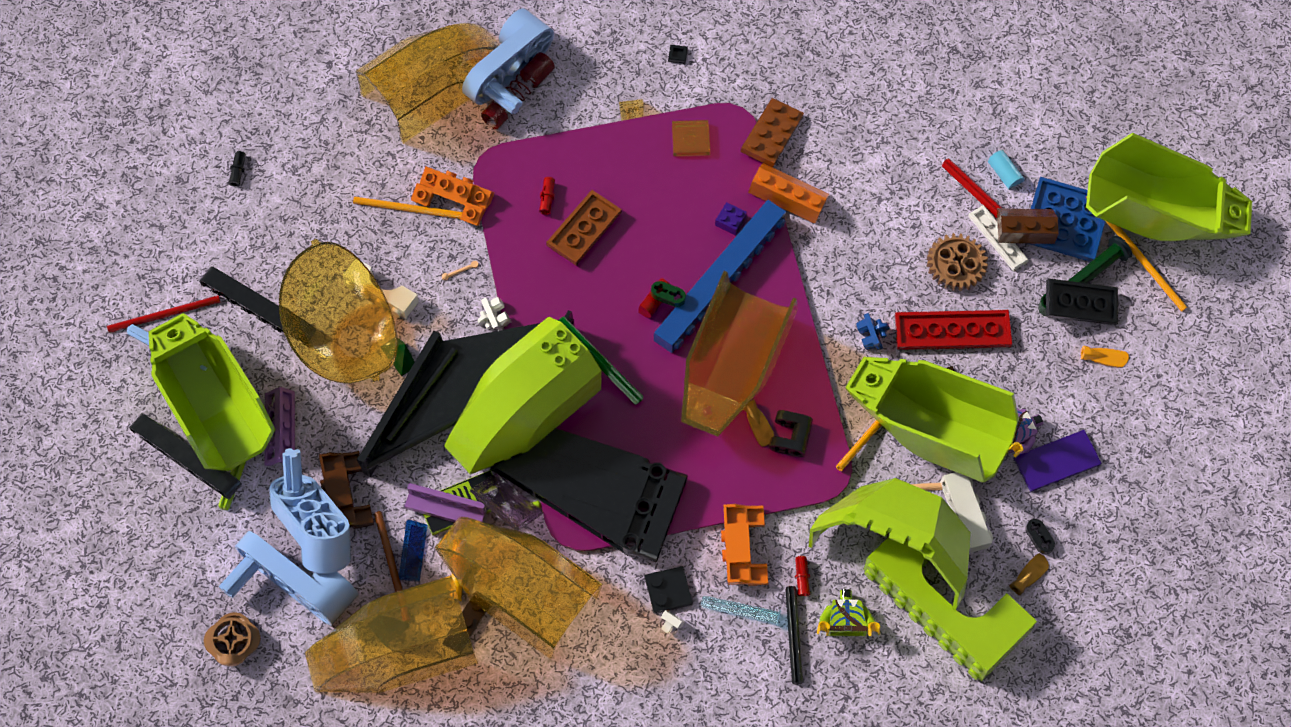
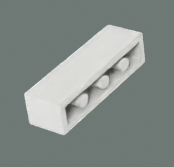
[940,472,993,553]

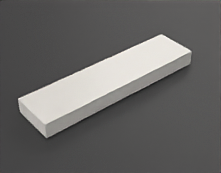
[968,205,1029,271]

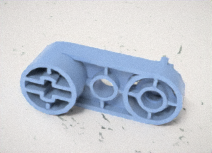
[462,8,554,114]
[269,448,351,574]
[219,531,359,626]

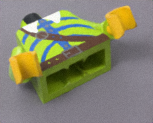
[817,589,880,636]

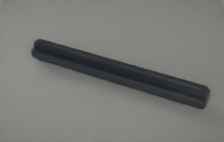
[785,586,803,685]

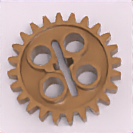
[926,233,988,291]

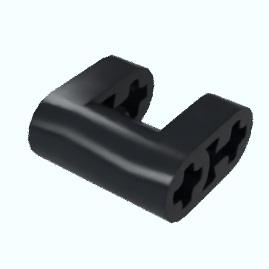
[769,410,813,457]

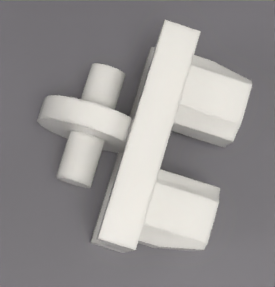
[478,297,511,331]

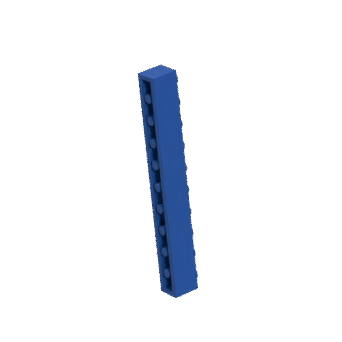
[654,200,786,353]

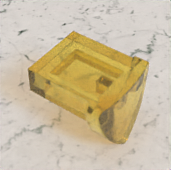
[619,98,644,120]

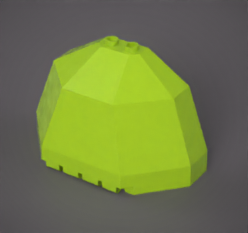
[808,478,971,610]

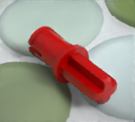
[795,556,811,596]

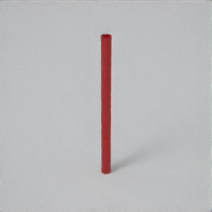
[107,295,221,333]

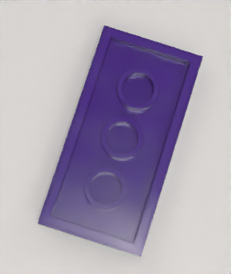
[1013,430,1102,492]

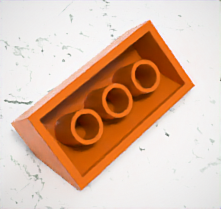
[748,163,829,224]

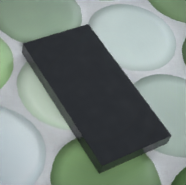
[1046,278,1118,325]

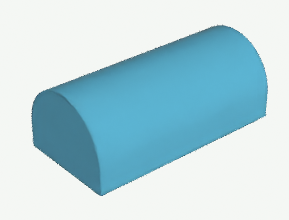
[988,150,1024,189]

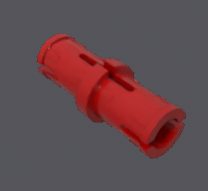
[539,177,555,215]

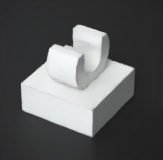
[661,610,685,634]

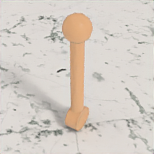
[442,261,478,280]

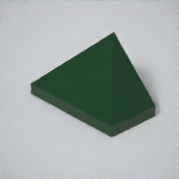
[381,338,415,377]

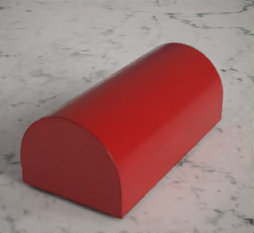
[638,278,670,318]

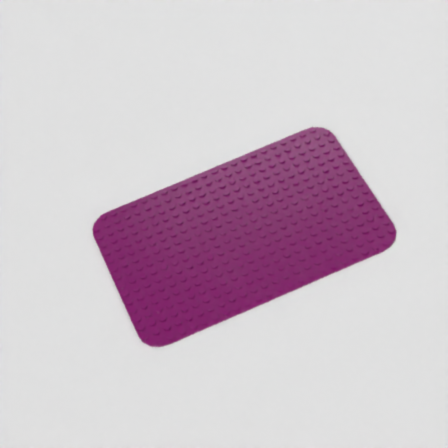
[473,103,852,551]

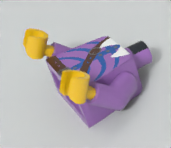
[1009,408,1043,457]

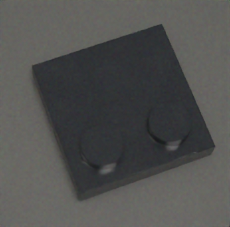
[644,566,693,614]

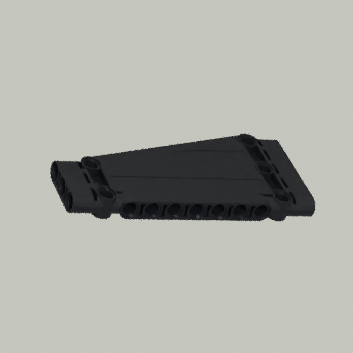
[488,428,688,563]

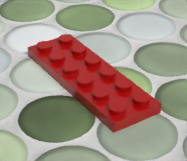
[894,310,1012,350]

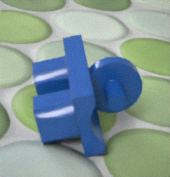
[856,313,890,350]

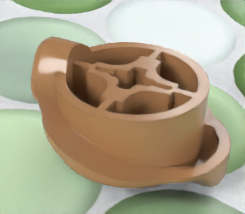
[204,612,261,667]

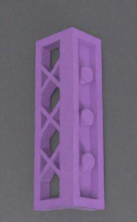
[264,387,295,466]
[404,483,487,529]

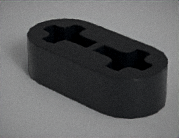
[1025,519,1055,555]

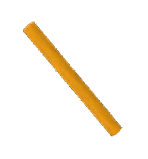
[836,420,882,471]

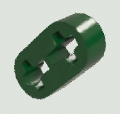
[651,281,686,307]

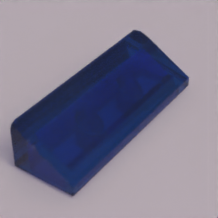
[399,520,428,582]

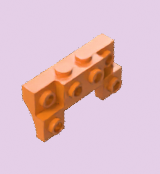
[411,166,495,226]
[721,504,768,586]

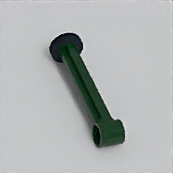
[1038,235,1132,316]

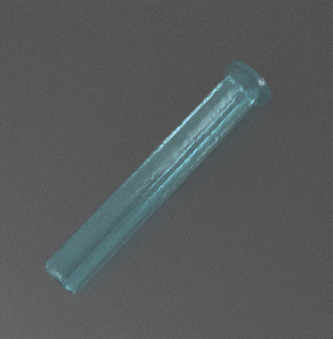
[701,596,782,626]

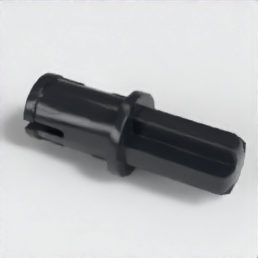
[228,151,246,187]

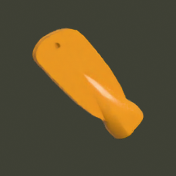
[1081,346,1129,367]

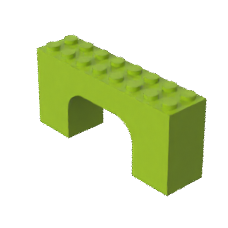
[863,537,1037,682]

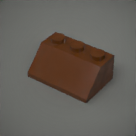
[997,208,1059,244]

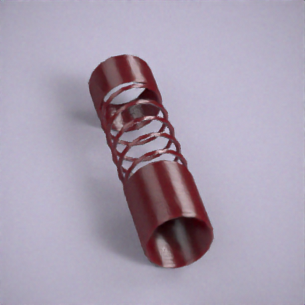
[481,52,555,129]

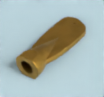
[742,399,774,447]
[1009,553,1049,595]

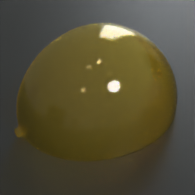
[279,239,397,383]

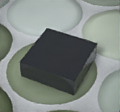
[668,44,688,64]

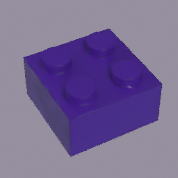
[715,202,747,235]

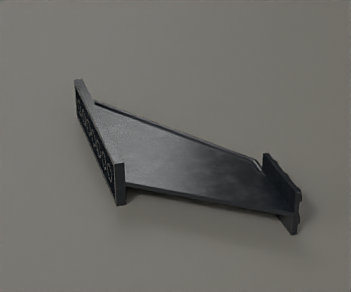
[357,310,575,477]

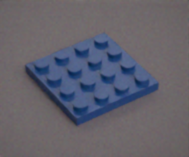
[1030,177,1105,262]

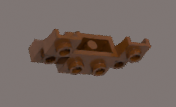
[319,451,374,529]

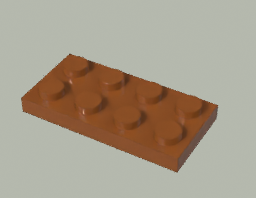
[740,98,804,167]
[546,190,622,265]

